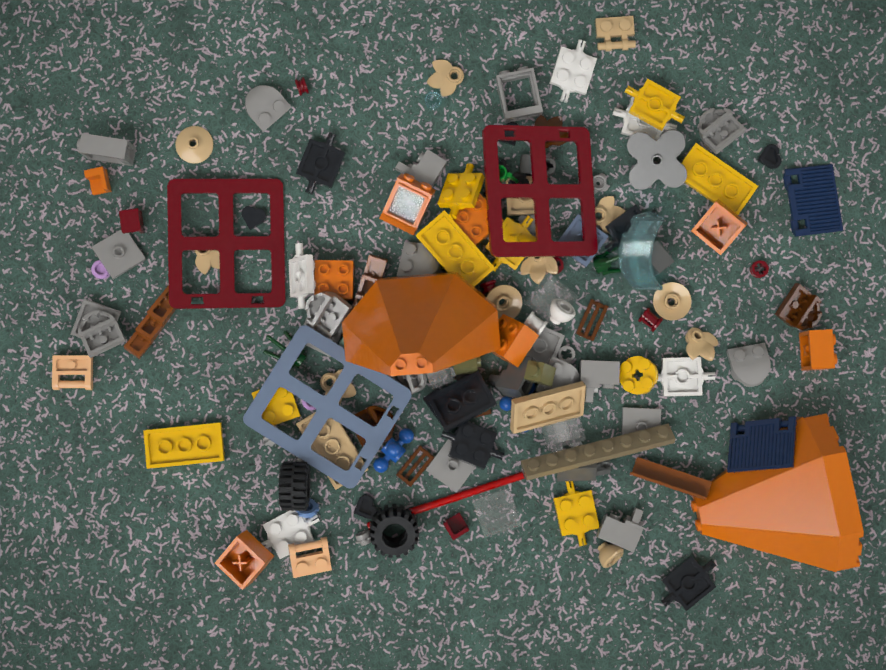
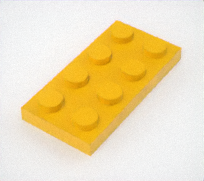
[682,143,758,215]
[415,210,495,287]
[143,422,225,469]

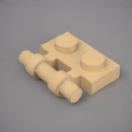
[595,16,636,52]

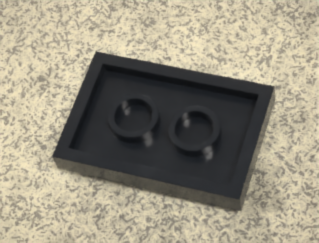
[427,371,497,433]

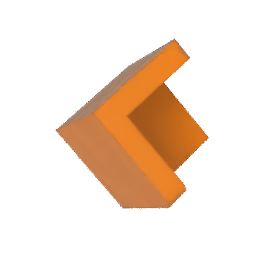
[84,166,112,195]

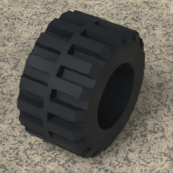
[279,461,310,511]
[370,504,419,558]

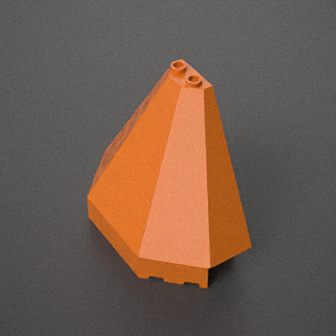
[342,272,501,376]
[691,413,864,572]

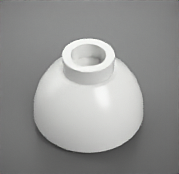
[550,299,576,325]

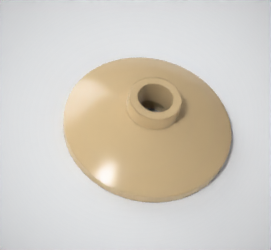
[175,126,213,164]
[653,282,692,321]
[486,285,522,319]

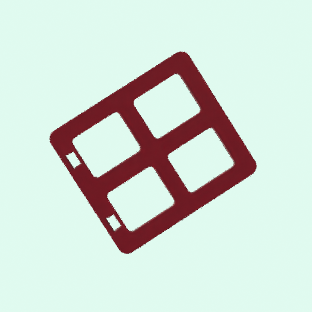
[482,125,598,257]
[167,179,285,309]

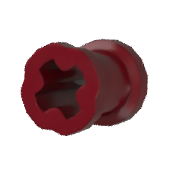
[638,307,663,332]

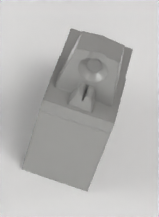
[395,149,447,187]
[579,360,620,403]
[596,507,644,553]

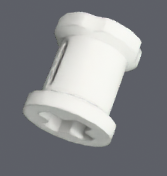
[524,311,548,335]

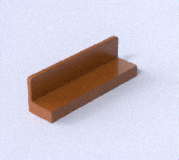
[630,457,712,500]

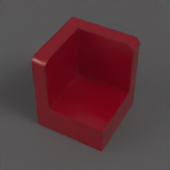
[119,208,145,234]
[443,512,470,540]

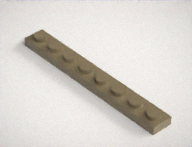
[521,423,676,481]

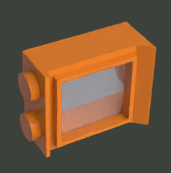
[379,173,436,235]

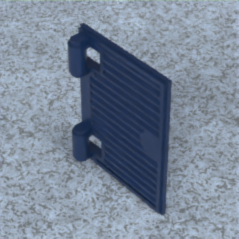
[783,164,843,237]
[727,416,797,473]

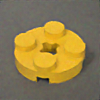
[619,356,658,395]

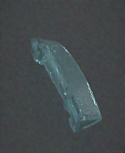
[619,211,664,290]

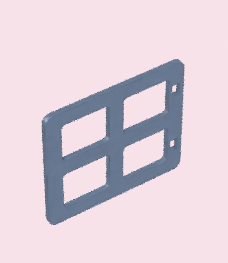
[243,325,412,488]

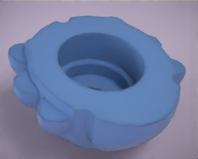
[296,499,319,518]

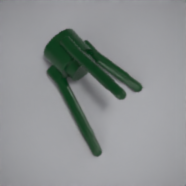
[593,247,641,276]
[263,331,307,368]

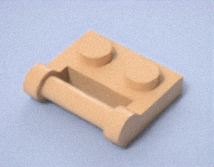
[52,355,93,390]
[288,537,332,578]

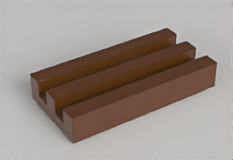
[575,299,609,342]
[396,445,435,487]

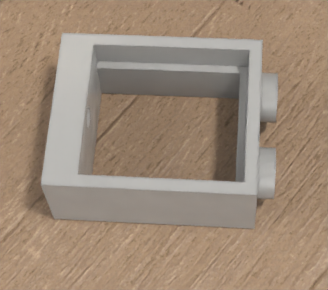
[495,66,543,123]
[77,133,136,166]

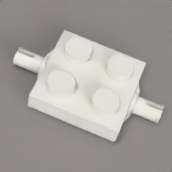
[549,39,597,103]
[613,97,677,140]
[289,243,316,309]
[658,357,716,397]
[261,511,320,559]

